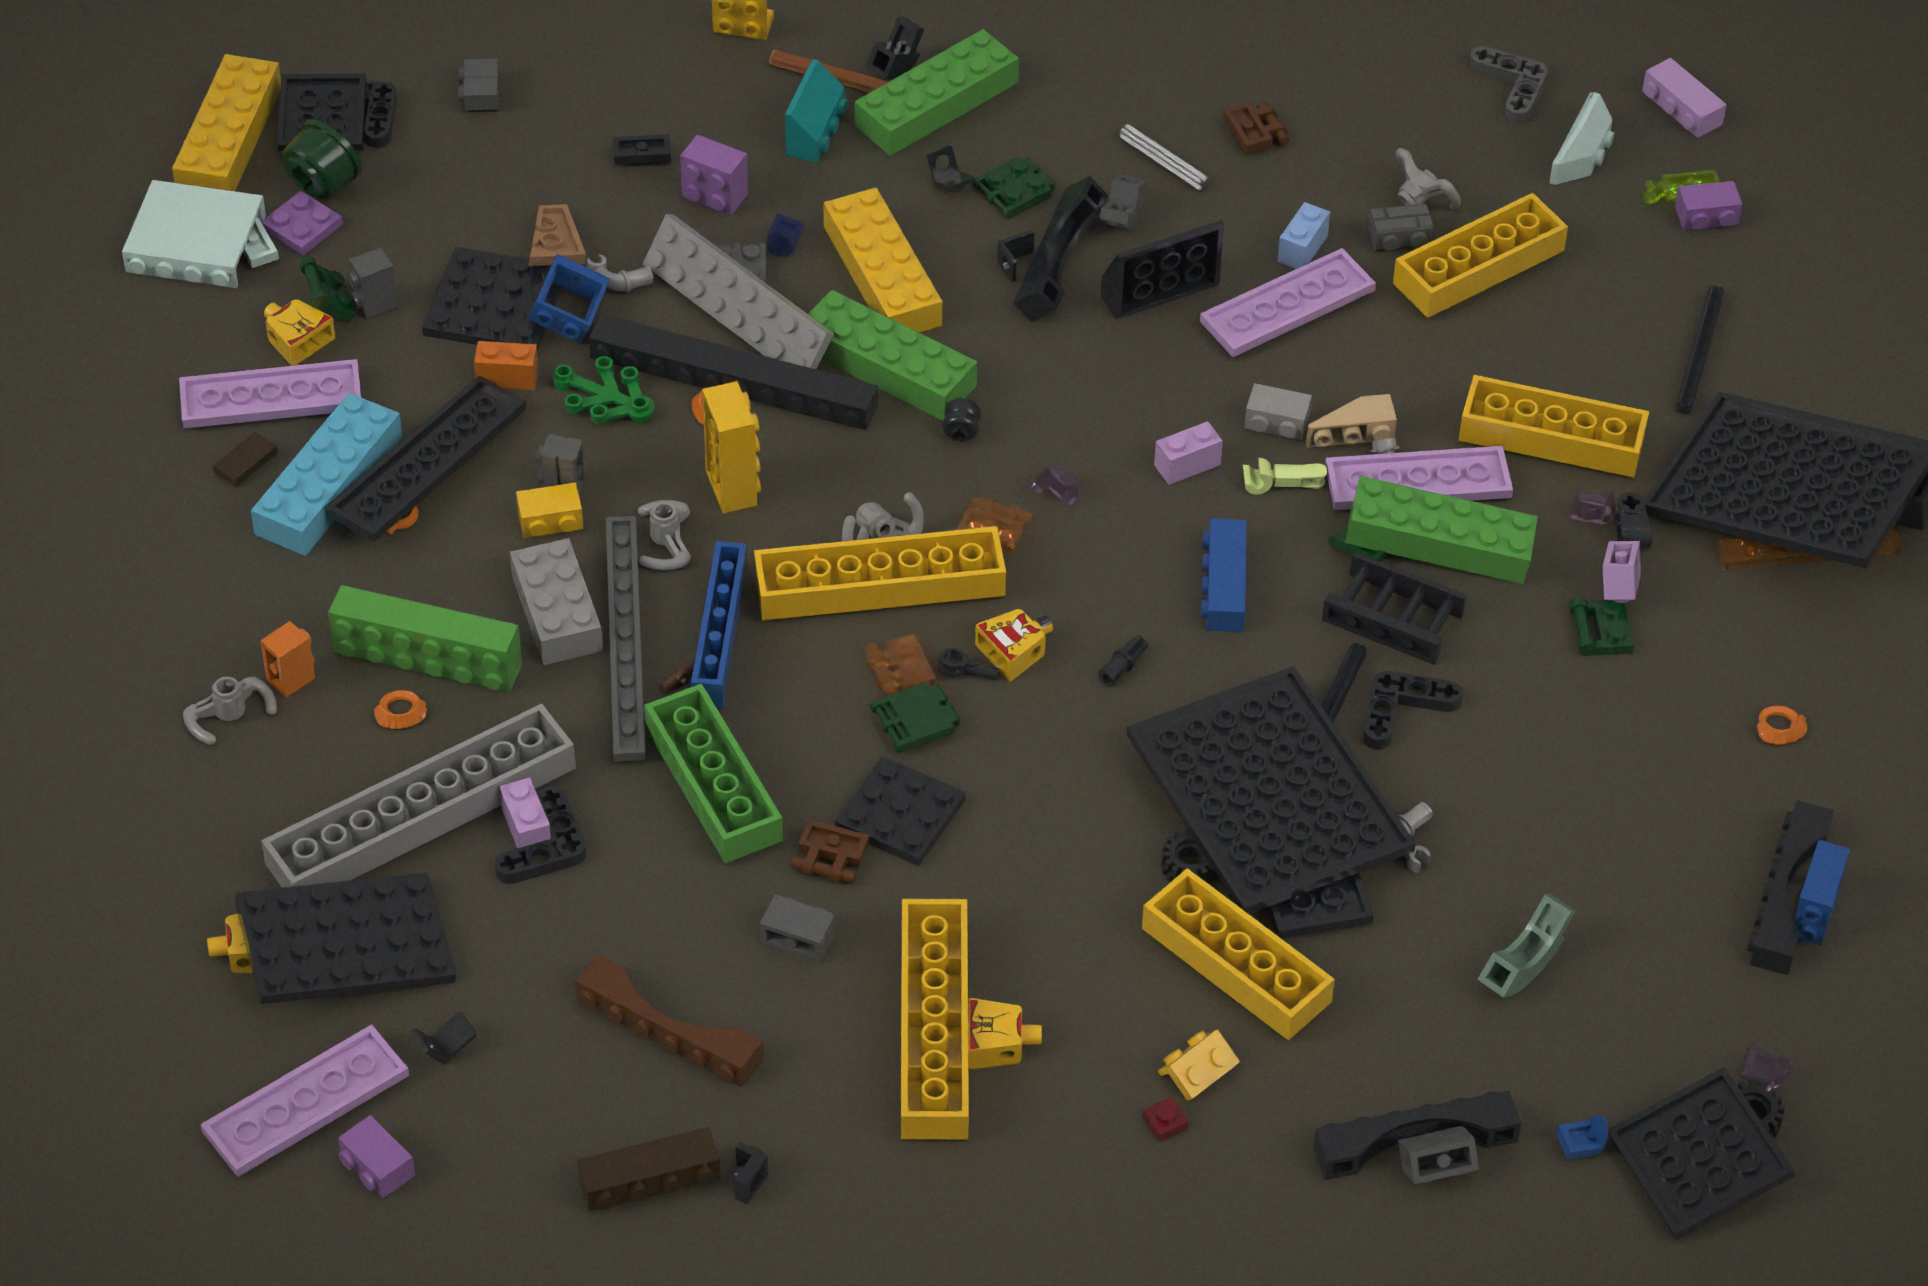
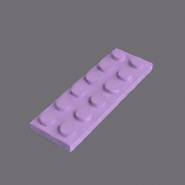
[1200,248,1376,357]
[179,359,361,429]
[1325,446,1513,510]
[200,1024,409,1177]

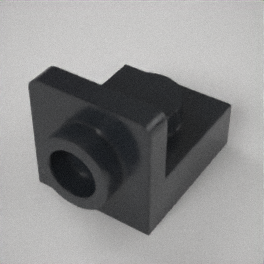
[733,1143,769,1204]

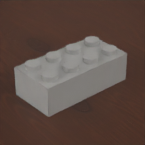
[510,538,603,665]

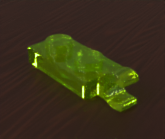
[1642,169,1721,204]

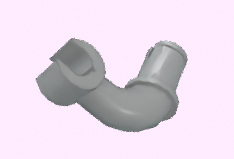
[587,254,653,293]
[1397,802,1433,874]

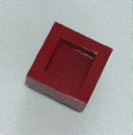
[1142,1097,1189,1142]

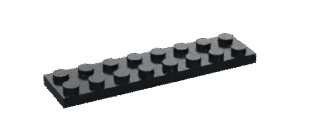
[326,376,526,542]

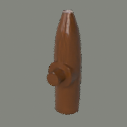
[660,660,695,693]

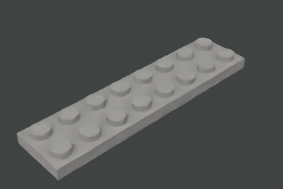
[643,214,834,369]

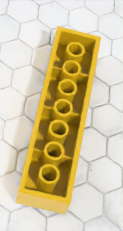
[754,526,1006,621]
[901,899,969,1140]

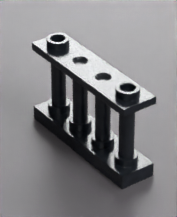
[1322,552,1467,665]

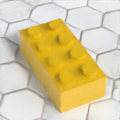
[702,381,761,514]

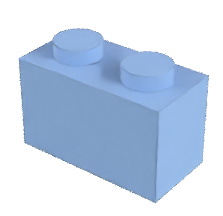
[1277,202,1330,269]

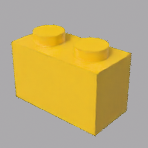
[516,482,583,538]

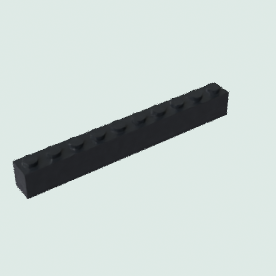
[589,314,878,430]

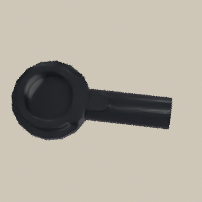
[937,648,999,680]

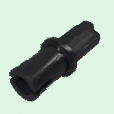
[1098,635,1148,686]

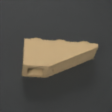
[1306,394,1397,448]

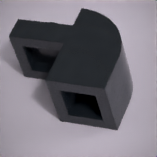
[866,16,924,80]

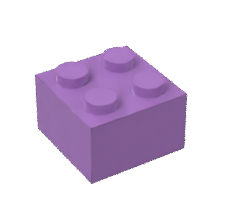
[680,135,748,215]

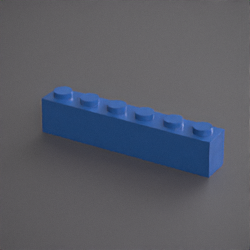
[691,541,747,709]

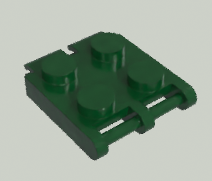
[972,157,1056,219]
[870,682,960,753]

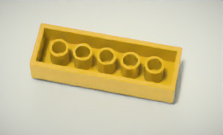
[172,54,281,191]
[823,187,943,333]
[1393,193,1568,318]
[1458,375,1649,478]
[1142,868,1335,1041]

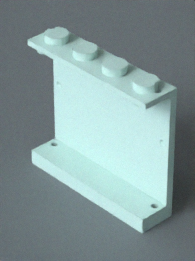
[122,180,266,288]

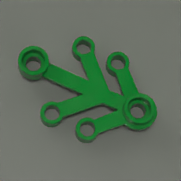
[552,356,655,424]

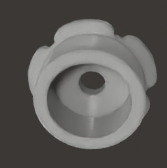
[1370,437,1400,454]

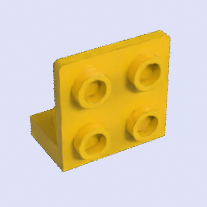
[712,0,774,40]

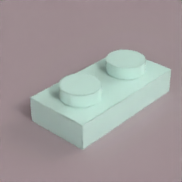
[243,216,279,268]

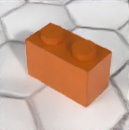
[474,341,539,390]
[260,621,315,698]

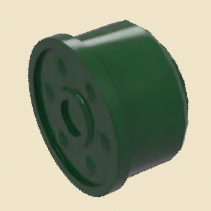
[282,119,362,198]

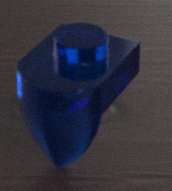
[766,213,804,257]

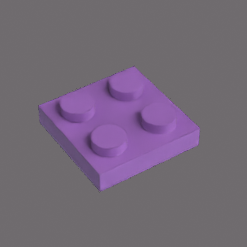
[261,191,343,256]

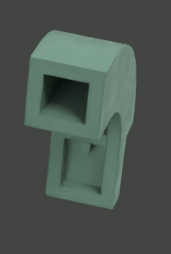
[1477,893,1576,998]

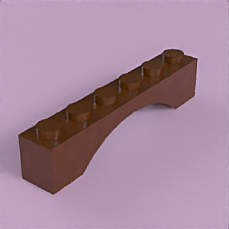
[575,954,764,1087]

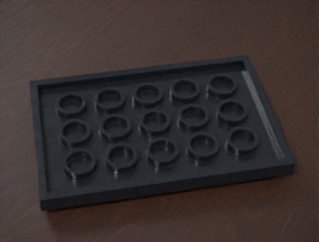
[235,873,457,1004]

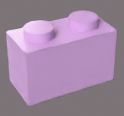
[1154,421,1223,485]
[1603,541,1641,603]
[499,777,551,848]

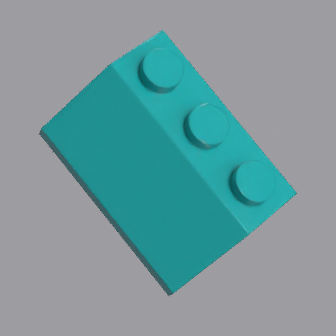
[785,59,848,163]

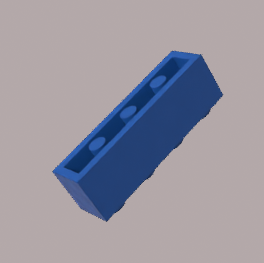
[1201,518,1247,632]

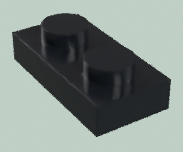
[613,134,671,165]

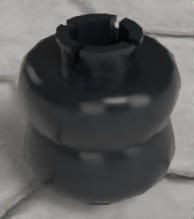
[942,398,981,442]

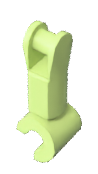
[1243,458,1327,495]

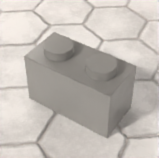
[1244,383,1312,440]

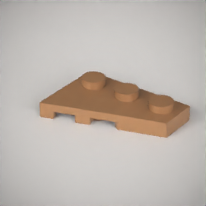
[529,204,586,266]

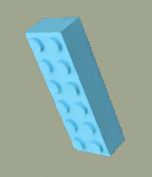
[251,393,403,556]

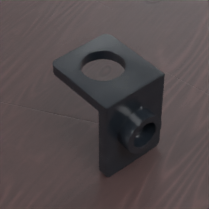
[926,145,975,191]
[997,230,1034,282]
[411,1012,477,1064]

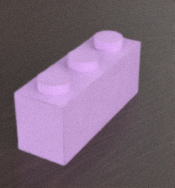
[1642,58,1727,138]

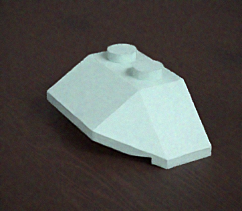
[1550,92,1614,185]

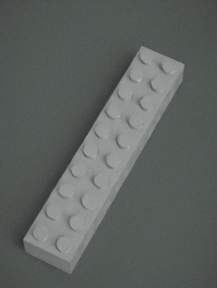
[261,703,576,888]

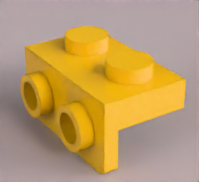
[1158,1029,1240,1101]

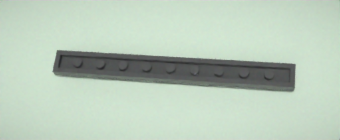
[606,516,646,762]

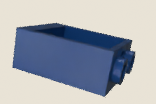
[528,254,610,343]
[1794,840,1850,946]

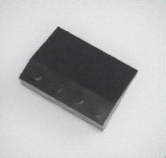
[1101,220,1224,319]

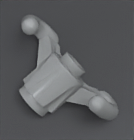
[1395,148,1461,210]
[842,492,924,542]
[638,500,691,571]
[183,676,277,745]

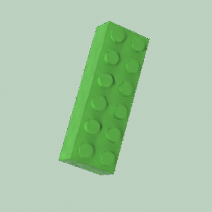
[855,29,1019,156]
[808,290,978,421]
[1345,476,1538,584]
[328,585,522,693]
[644,684,783,863]

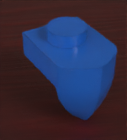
[1555,1115,1608,1160]

